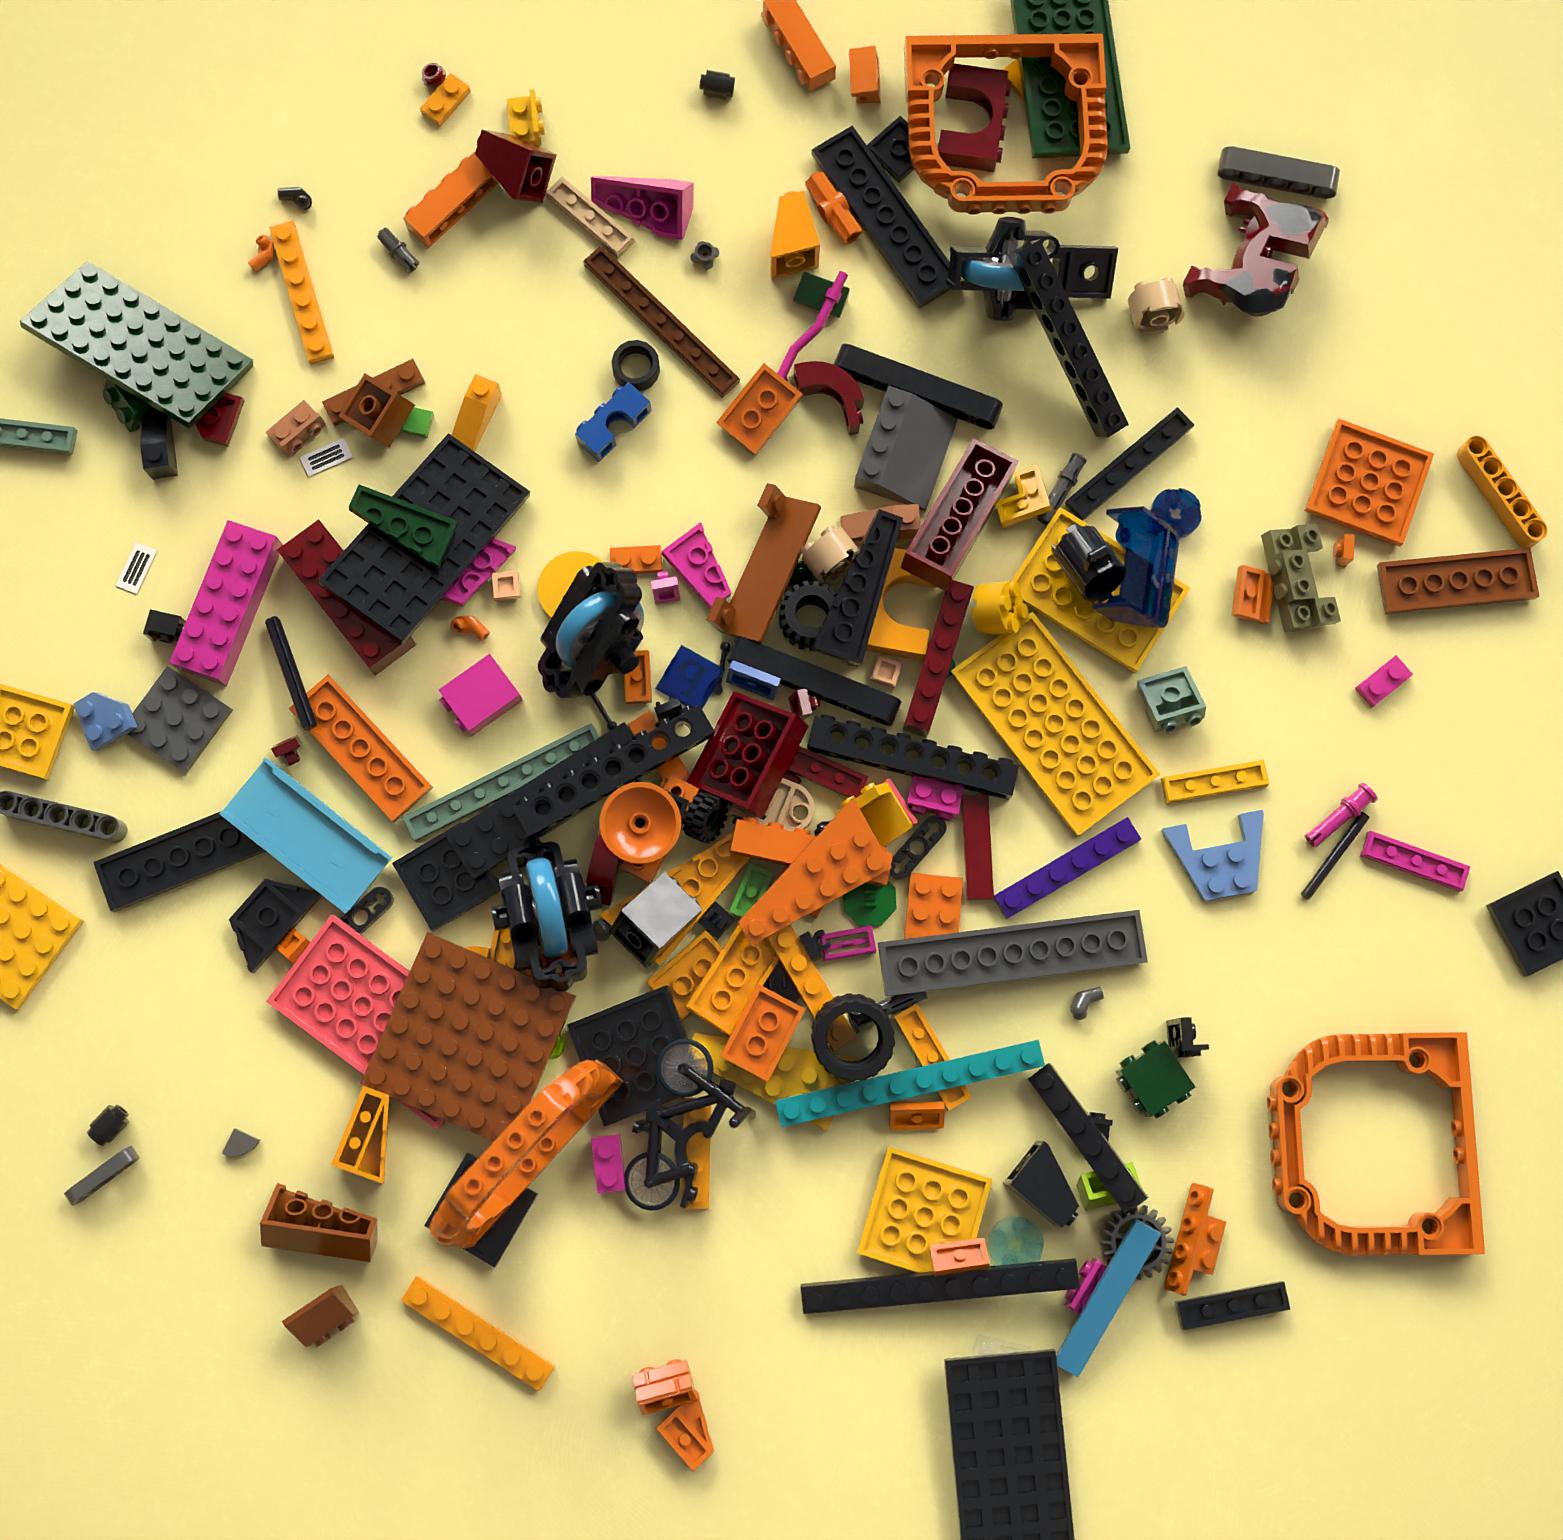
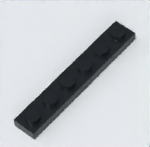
[1065,407,1194,521]
[1028,1063,1149,1214]

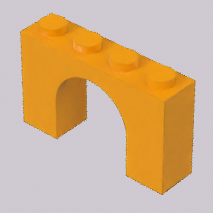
[866,548,936,661]

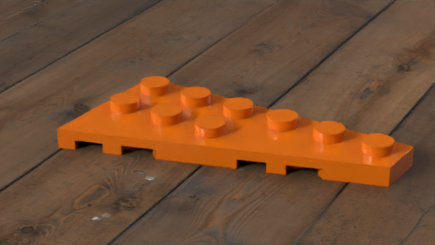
[738,797,892,946]

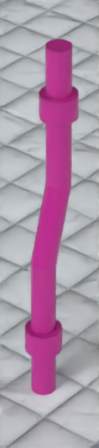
[777,271,848,381]

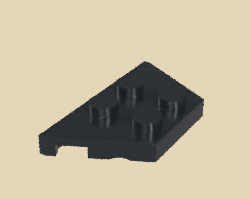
[229,879,322,973]

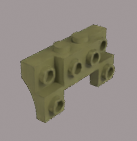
[1261,524,1341,632]

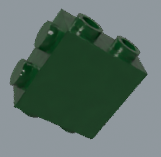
[1115,1040,1195,1119]

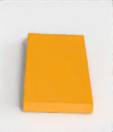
[684,924,779,1037]

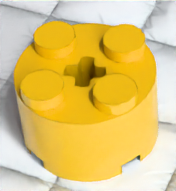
[972,581,1028,635]

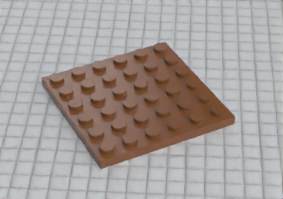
[361,932,576,1142]

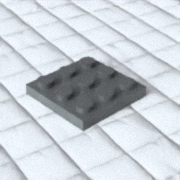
[127,666,233,774]

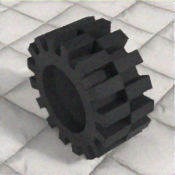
[682,792,728,844]

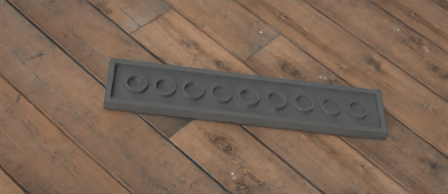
[878,910,1148,997]

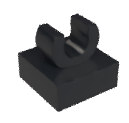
[654,696,682,721]
[698,901,735,939]
[799,930,832,962]

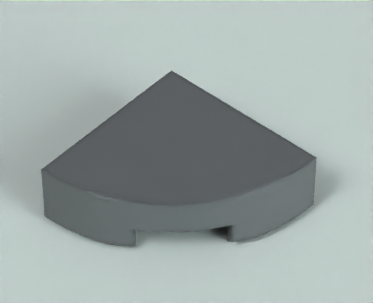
[222,1128,260,1156]

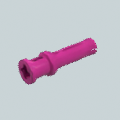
[1305,783,1378,848]

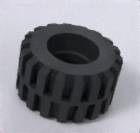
[779,581,837,651]

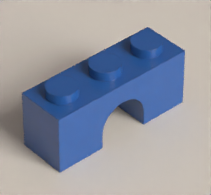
[575,382,652,462]

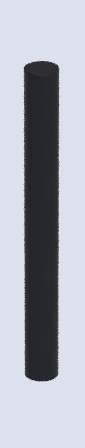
[1301,812,1370,900]

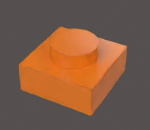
[1333,534,1355,567]
[276,928,310,964]

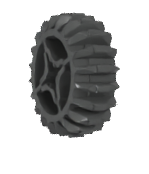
[1099,1205,1174,1280]

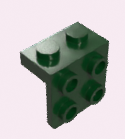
[103,379,157,432]

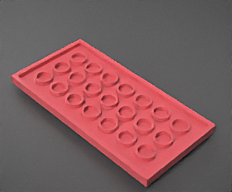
[266,914,445,1130]

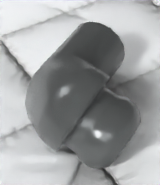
[1070,986,1104,1020]

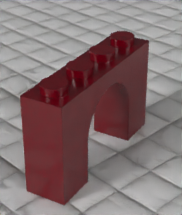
[938,63,1012,172]

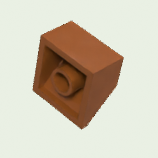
[338,373,415,448]
[282,1285,359,1348]

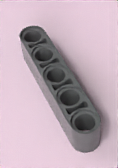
[1217,146,1340,199]
[0,791,128,842]

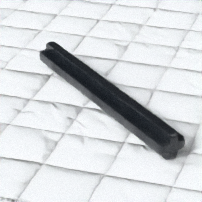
[265,616,317,731]

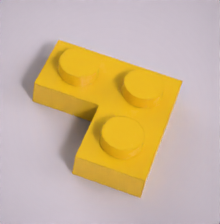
[996,464,1052,527]

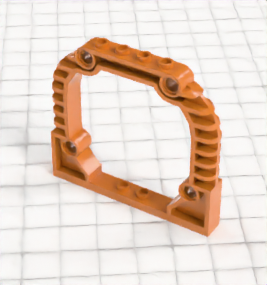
[904,34,1108,215]
[1267,1032,1485,1255]
[430,1059,624,1249]

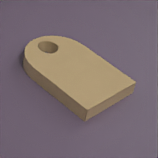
[730,778,815,831]

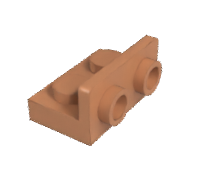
[265,400,326,457]

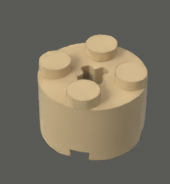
[1128,277,1184,335]
[801,525,859,585]

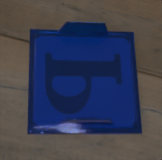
[655,645,726,709]

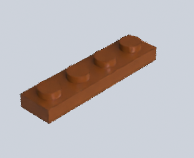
[322,359,425,427]

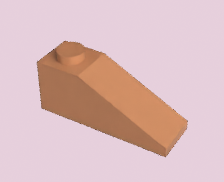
[841,504,920,541]

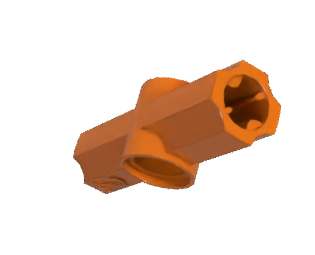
[805,172,862,244]

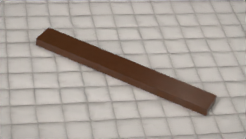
[583,245,740,398]

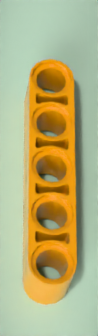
[1457,435,1548,548]

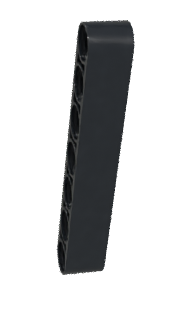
[833,344,1003,430]
[726,636,902,726]

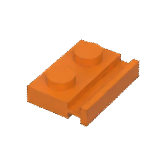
[1231,565,1274,624]

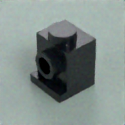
[143,609,186,644]

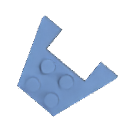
[1161,810,1264,902]

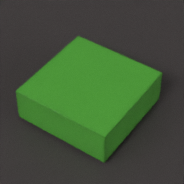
[401,407,434,438]

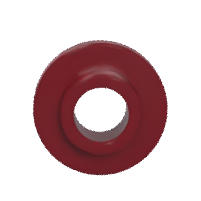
[422,63,446,87]

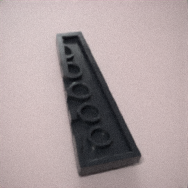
[811,509,903,666]

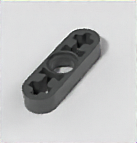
[64,1146,140,1206]

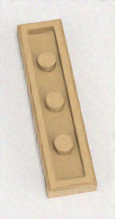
[545,176,635,259]

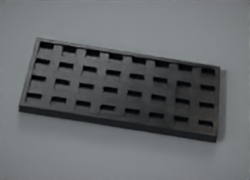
[318,433,531,645]
[944,1349,1075,1540]

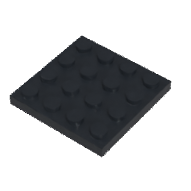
[567,985,700,1127]

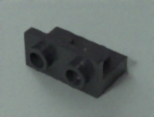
[1166,1017,1209,1058]

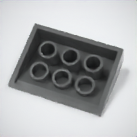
[854,386,958,511]

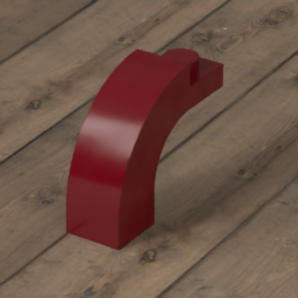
[793,361,864,435]
[586,829,621,906]

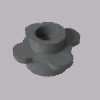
[690,241,719,269]

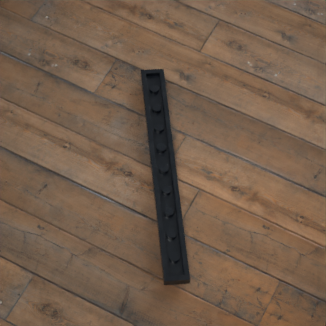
[800,1258,1080,1314]

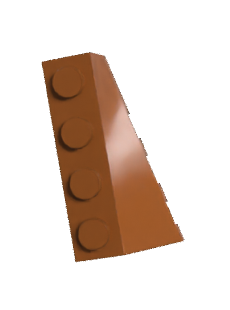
[260,1183,378,1262]

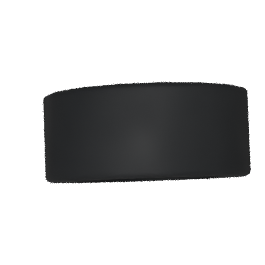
[611,340,660,391]

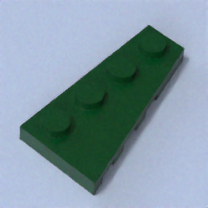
[349,484,457,569]

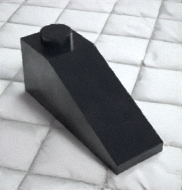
[140,410,178,480]

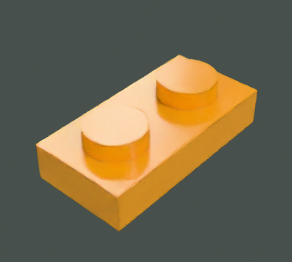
[420,73,471,127]

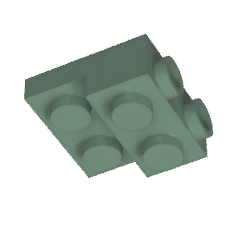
[1137,666,1206,734]

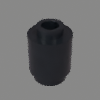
[699,70,735,99]
[87,1104,129,1146]

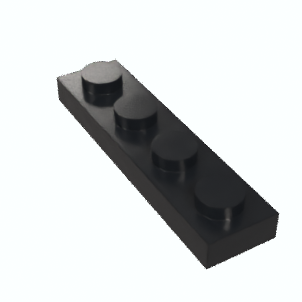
[1175,1281,1291,1330]

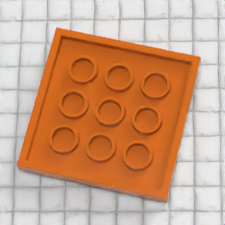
[1304,418,1434,547]

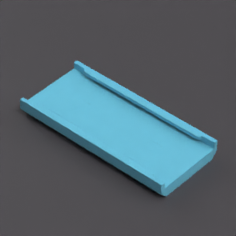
[219,757,393,914]

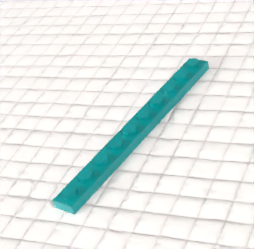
[775,1039,1045,1127]

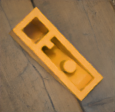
[452,374,502,452]

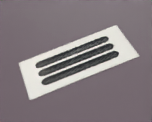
[300,438,352,477]
[116,542,157,594]

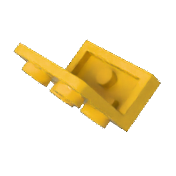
[835,782,913,847]

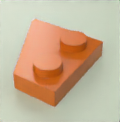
[656,1390,714,1472]

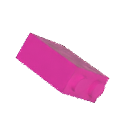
[439,654,523,736]

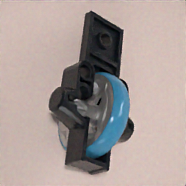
[946,217,1118,321]

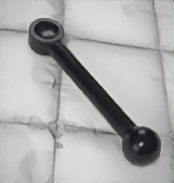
[712,642,730,695]
[590,693,617,730]

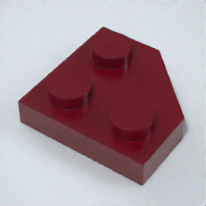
[195,393,244,447]

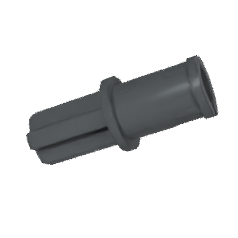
[377,227,419,273]

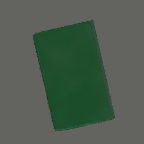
[793,272,850,318]

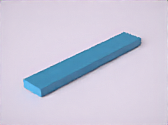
[1056,1218,1161,1377]

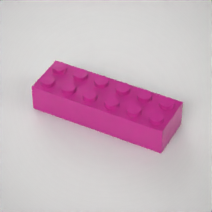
[169,520,283,686]

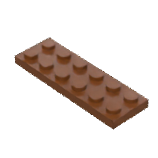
[1377,547,1539,614]

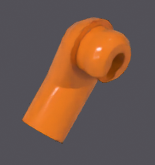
[248,234,274,273]
[450,616,490,641]

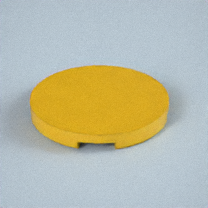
[537,551,603,618]

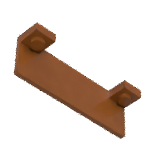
[706,483,821,643]

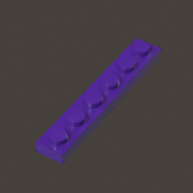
[994,817,1142,919]

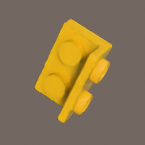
[507,89,545,146]

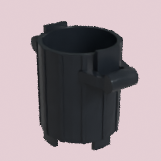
[1051,523,1127,604]

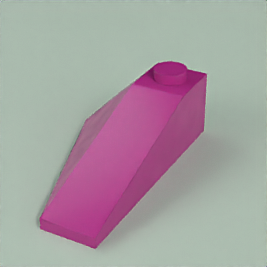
[591,176,694,240]

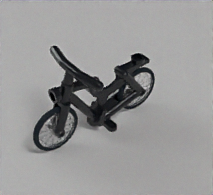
[624,1039,756,1211]

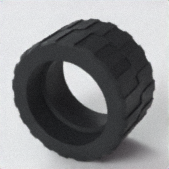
[811,993,895,1082]

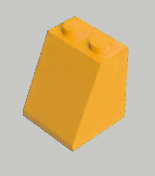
[770,190,820,280]

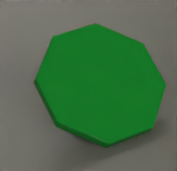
[843,881,897,926]

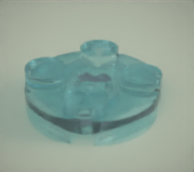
[988,1216,1044,1265]

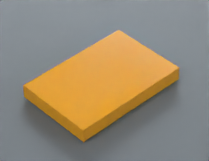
[646,930,723,1022]

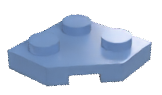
[73,692,138,751]

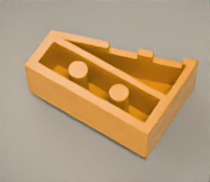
[331,1085,390,1184]

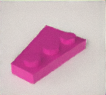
[661,522,731,610]
[443,538,516,607]

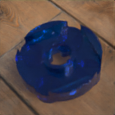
[1149,488,1202,541]

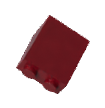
[475,129,557,203]

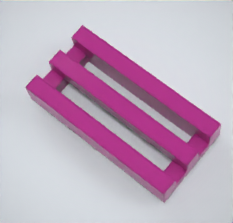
[819,925,877,962]

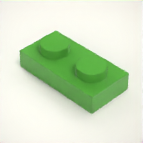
[729,863,774,918]

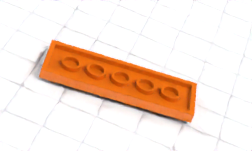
[289,674,433,823]

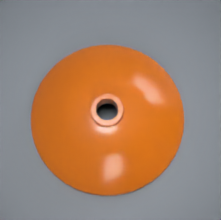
[599,782,681,864]

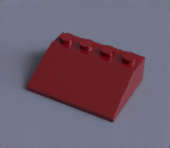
[687,691,809,819]

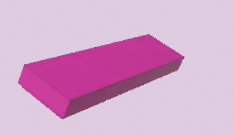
[1360,830,1471,892]

